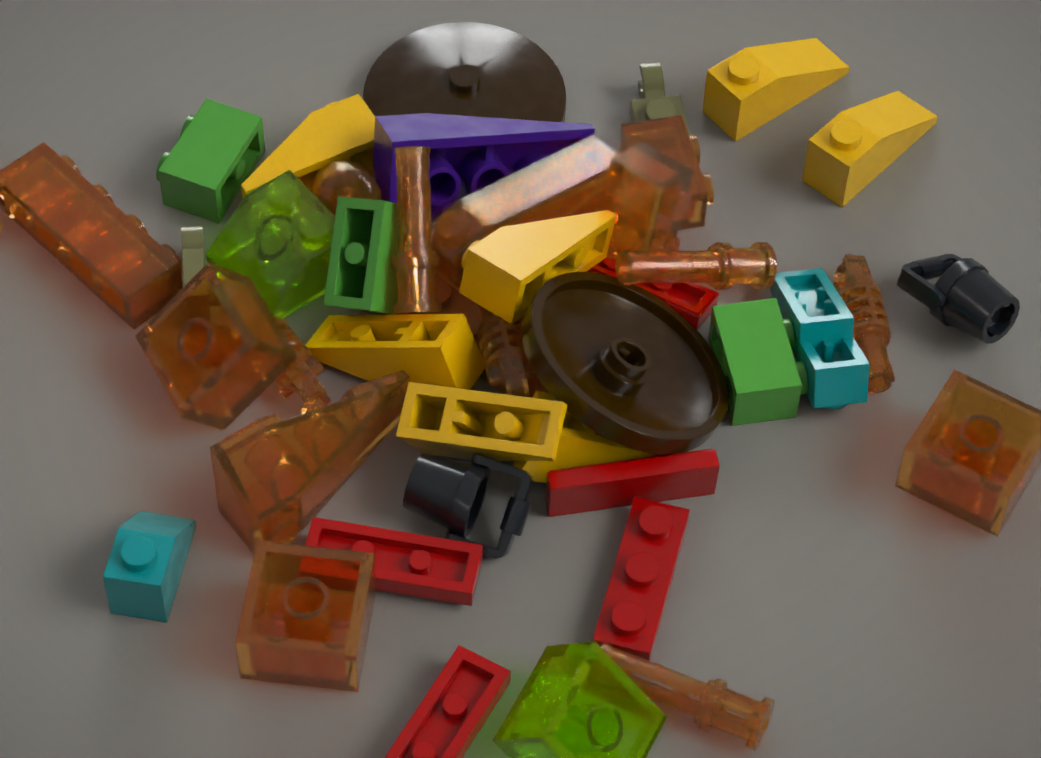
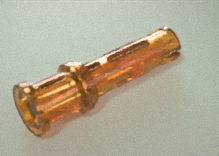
[391,146,442,314]
[615,242,777,290]
[591,643,775,751]

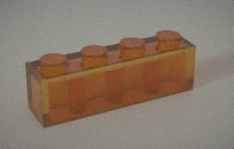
[0,142,184,330]

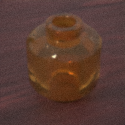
[309,159,382,231]

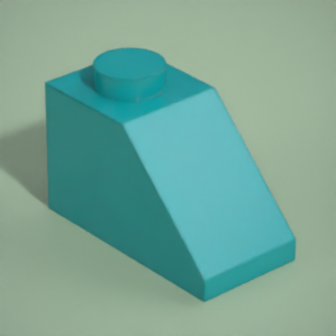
[103,511,196,623]

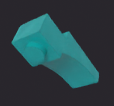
[770,268,870,410]

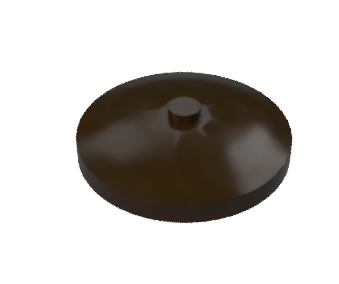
[363,22,566,122]
[521,272,729,455]

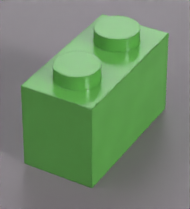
[156,98,265,224]
[323,196,417,315]
[708,298,808,426]

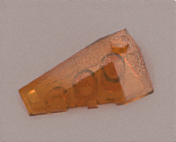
[412,135,628,300]
[210,370,410,558]

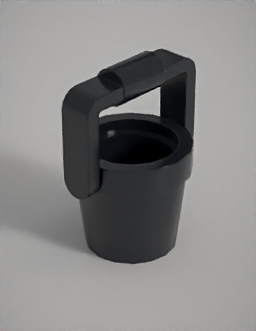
[897,254,1020,344]
[403,453,533,558]

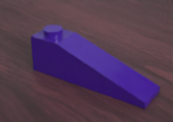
[373,113,595,237]

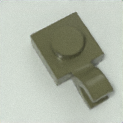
[629,62,690,152]

